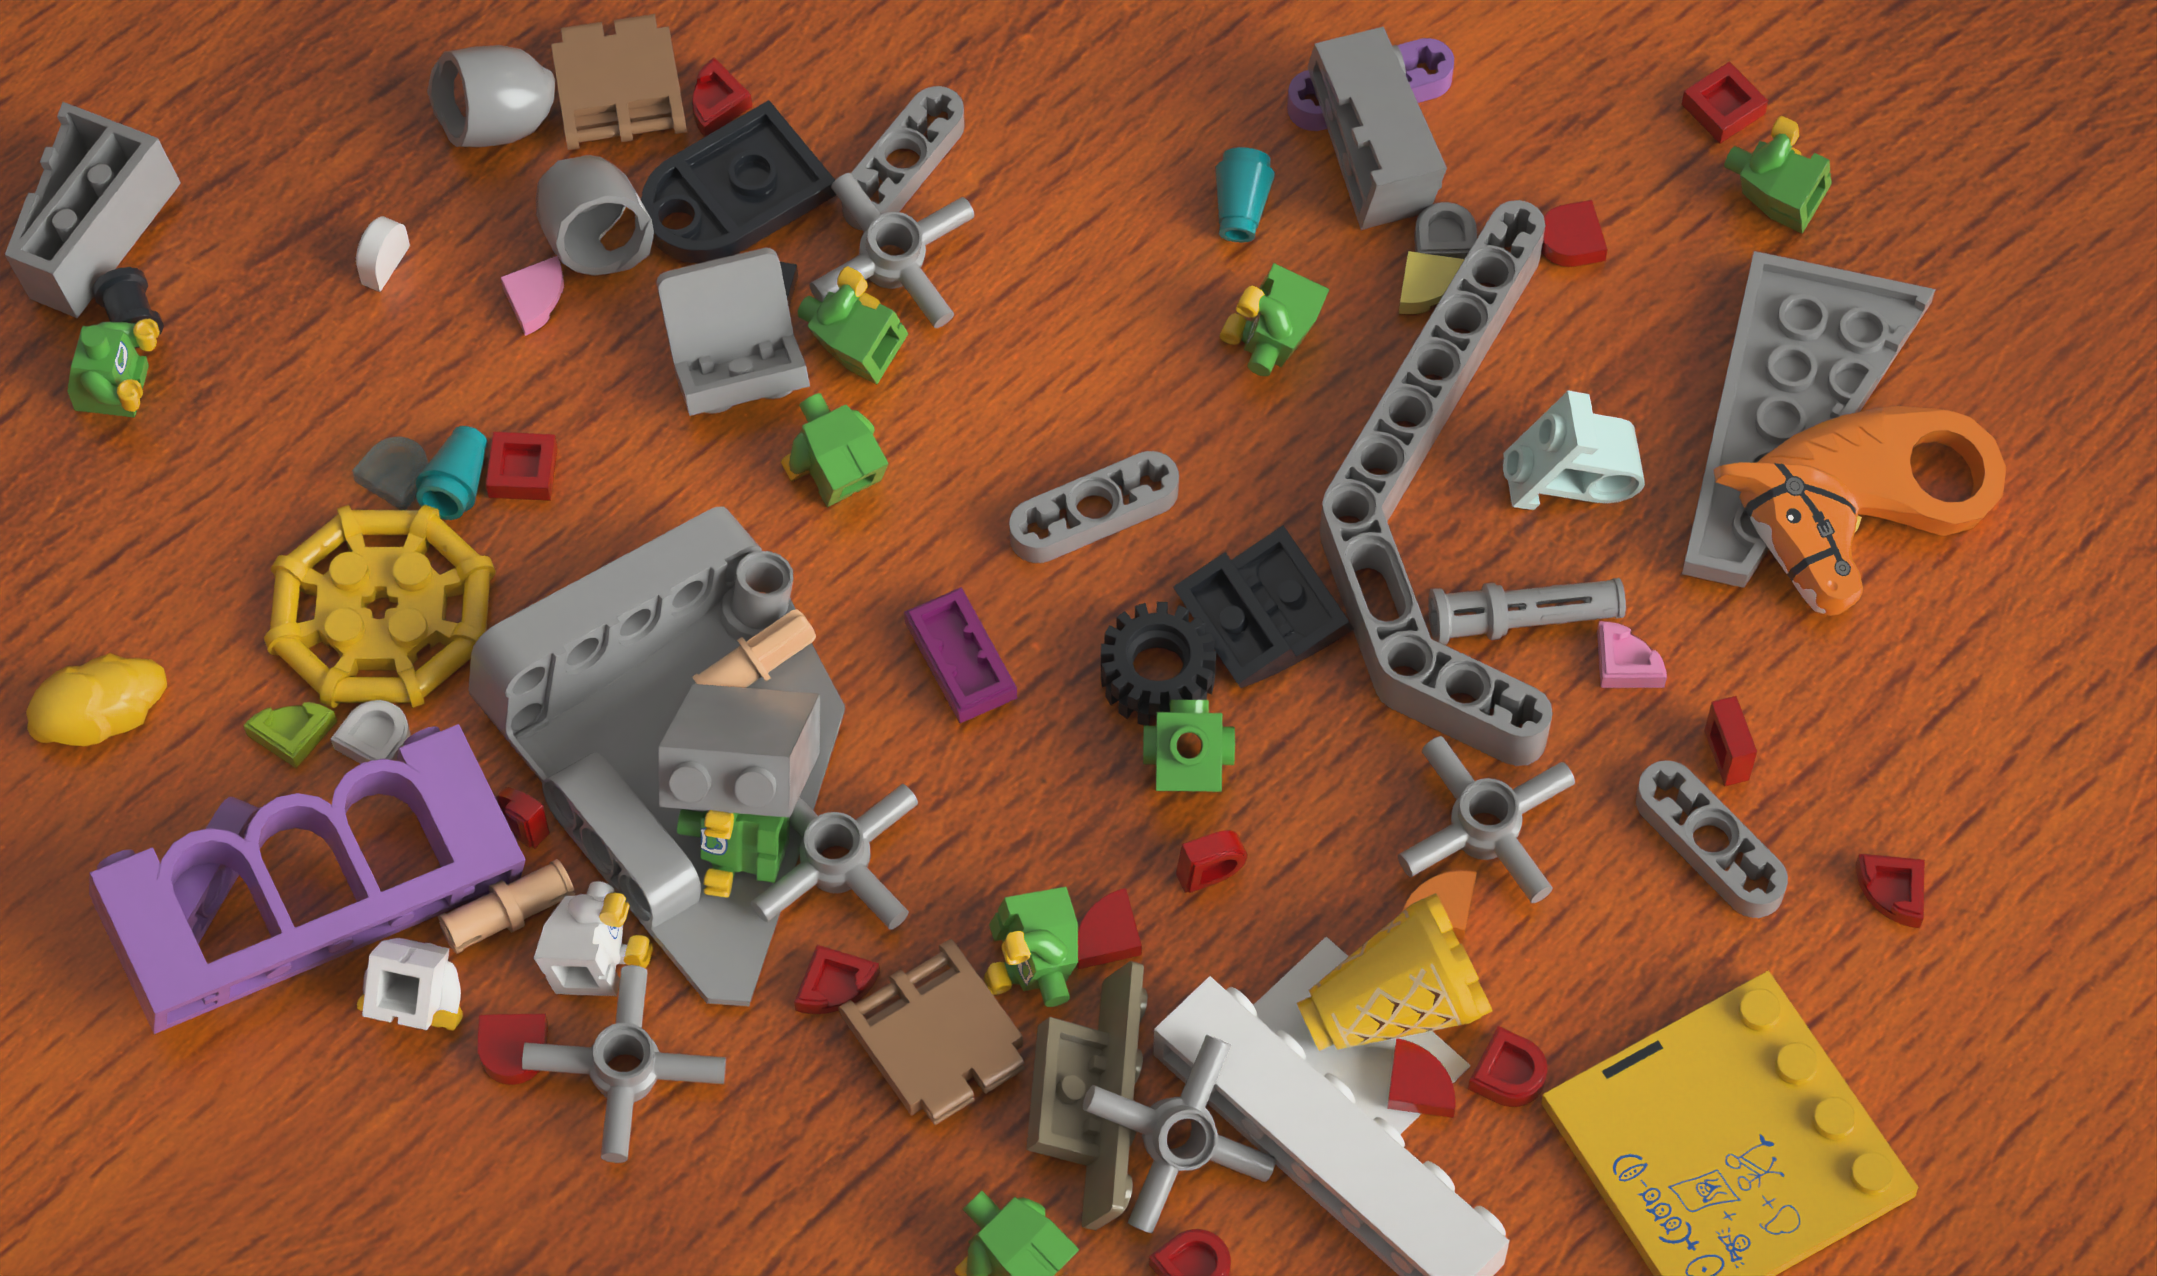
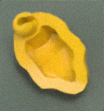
[26,653,167,746]

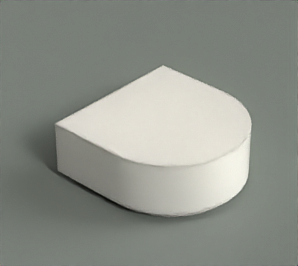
[356,216,410,292]
[331,700,411,764]

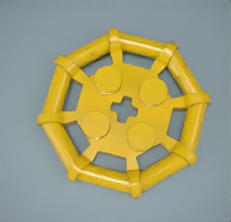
[264,505,496,708]

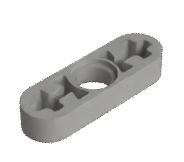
[841,86,965,231]
[1009,451,1179,563]
[1636,760,1788,918]

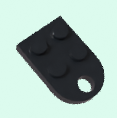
[641,100,836,264]

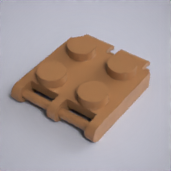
[551,14,687,150]
[838,939,1025,1125]

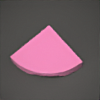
[501,256,564,336]
[1597,621,1667,688]

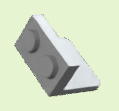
[656,248,810,416]

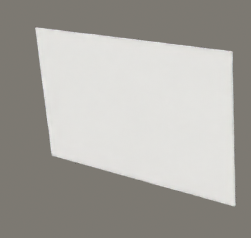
[1253,937,1471,1134]

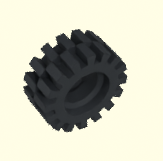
[1101,602,1216,726]

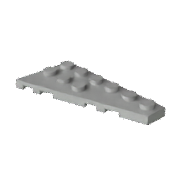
[1682,251,1936,588]

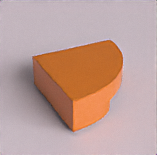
[1402,871,1477,940]

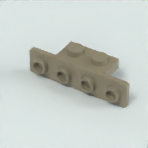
[1026,961,1148,1231]

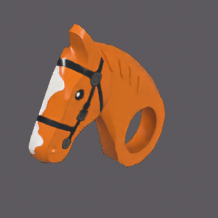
[1714,406,2007,616]

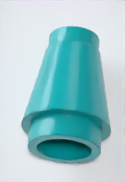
[1215,147,1275,243]
[416,426,488,520]

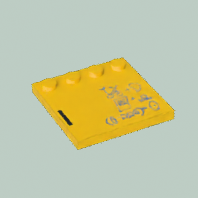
[1541,970,1919,1276]

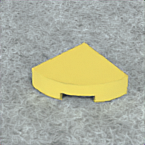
[1399,251,1465,314]

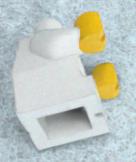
[534,881,654,996]
[357,938,463,1031]

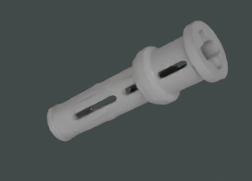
[1428,578,1626,645]

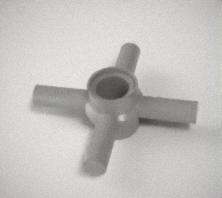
[810,173,975,328]
[1398,736,1575,903]
[751,784,918,929]
[522,965,726,1163]
[1083,1034,1275,1233]

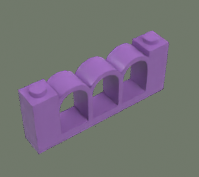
[89,724,526,1034]

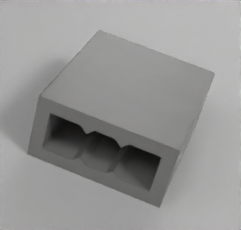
[659,684,820,818]

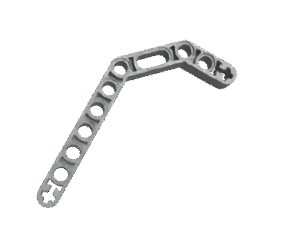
[1320,200,1553,766]

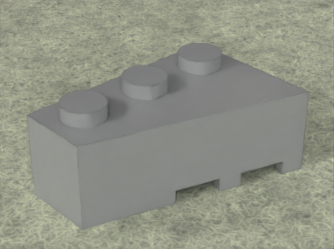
[1308,26,1447,230]
[5,102,181,318]

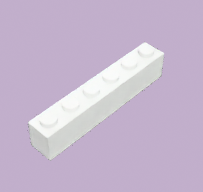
[1153,976,1510,1276]

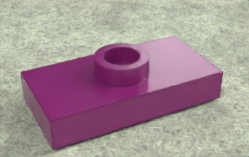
[904,587,1017,723]

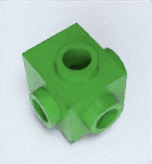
[1143,700,1235,792]

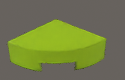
[243,702,337,768]

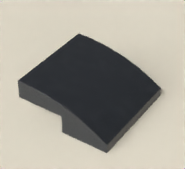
[1173,525,1354,688]

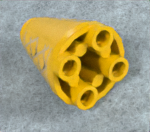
[1296,893,1493,1051]

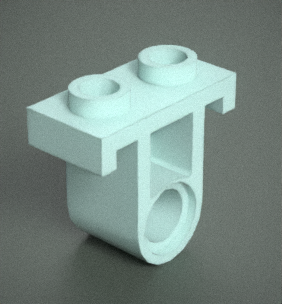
[1503,391,1645,510]

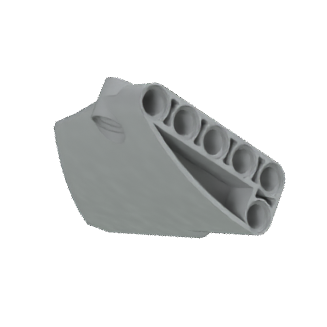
[468,506,845,1006]

